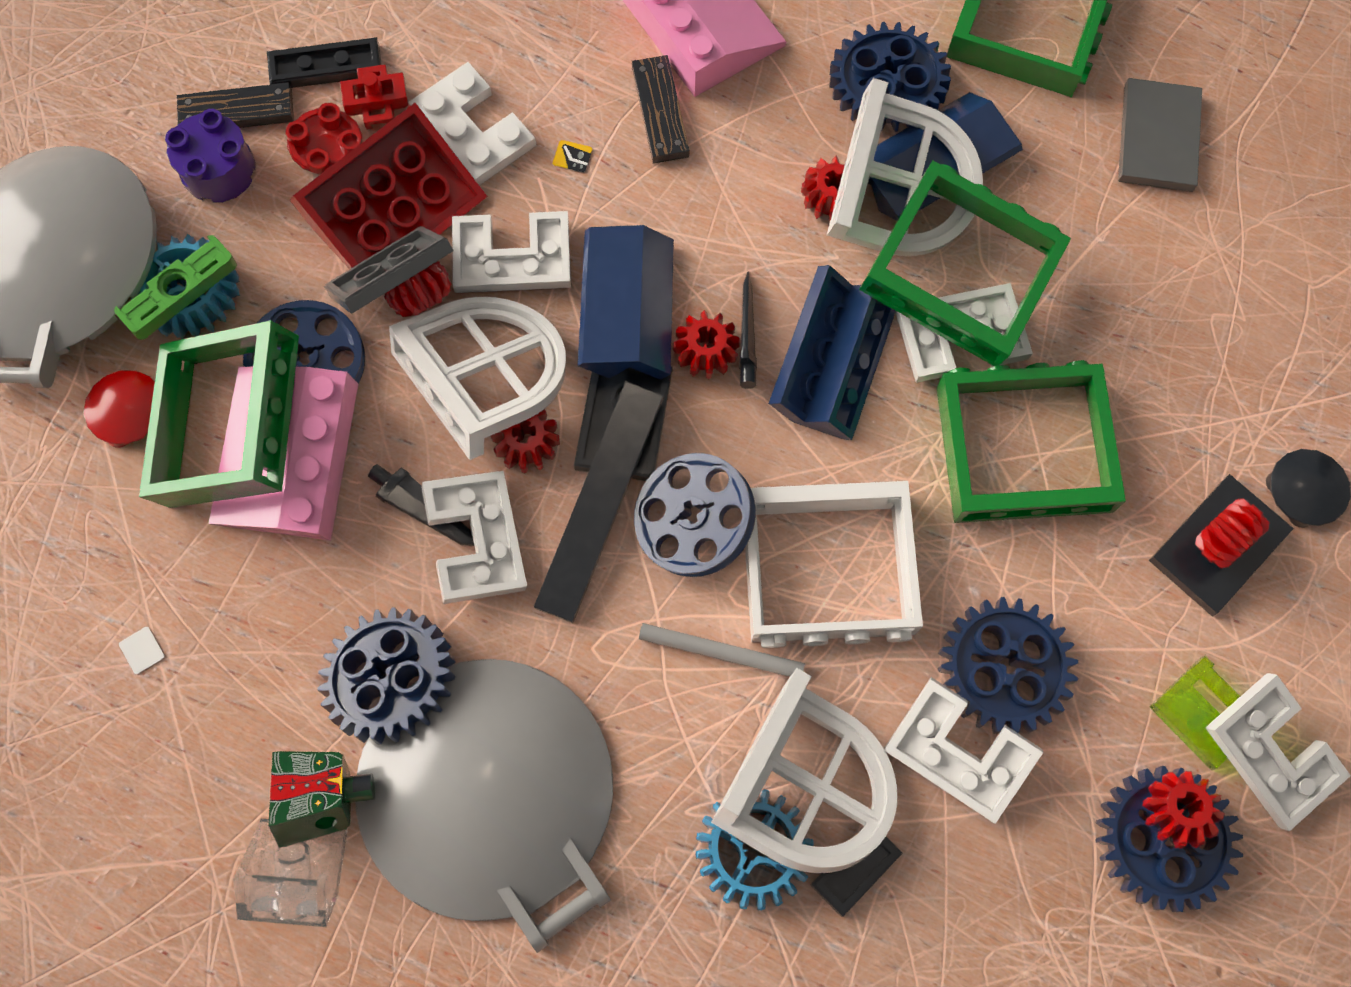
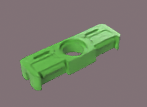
[114,235,237,340]

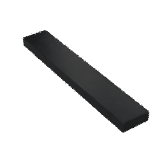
[534,382,663,623]

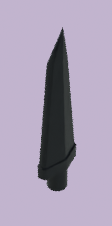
[739,271,757,389]
[368,464,474,546]

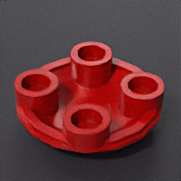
[286,103,362,174]
[83,370,155,448]

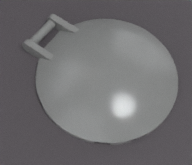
[0,146,157,388]
[355,659,613,953]

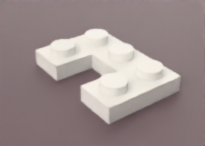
[408,62,537,185]
[452,211,571,293]
[895,283,1033,383]
[421,471,527,604]
[1206,673,1351,831]
[884,677,1043,824]

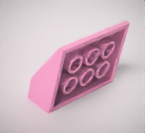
[623,0,786,97]
[209,367,358,541]

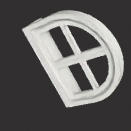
[827,78,983,256]
[389,297,566,460]
[711,668,897,873]

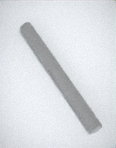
[639,623,805,677]

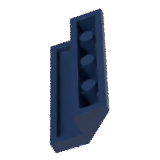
[868,92,1023,221]
[578,225,674,380]
[768,265,896,440]

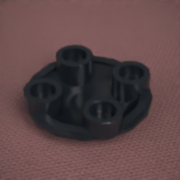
[1266,449,1351,528]

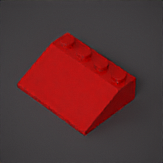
[290,102,488,269]

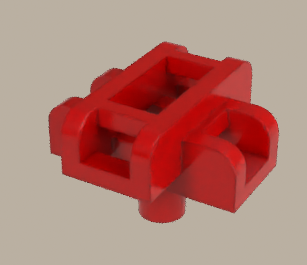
[340,64,408,130]

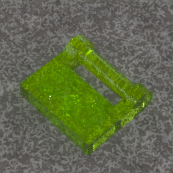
[1149,655,1241,770]

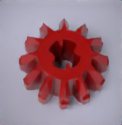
[801,155,867,221]
[384,260,452,317]
[673,310,740,380]
[491,409,560,474]
[1195,498,1270,568]
[1142,771,1225,849]

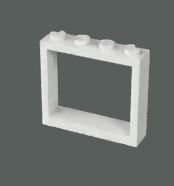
[745,481,923,648]

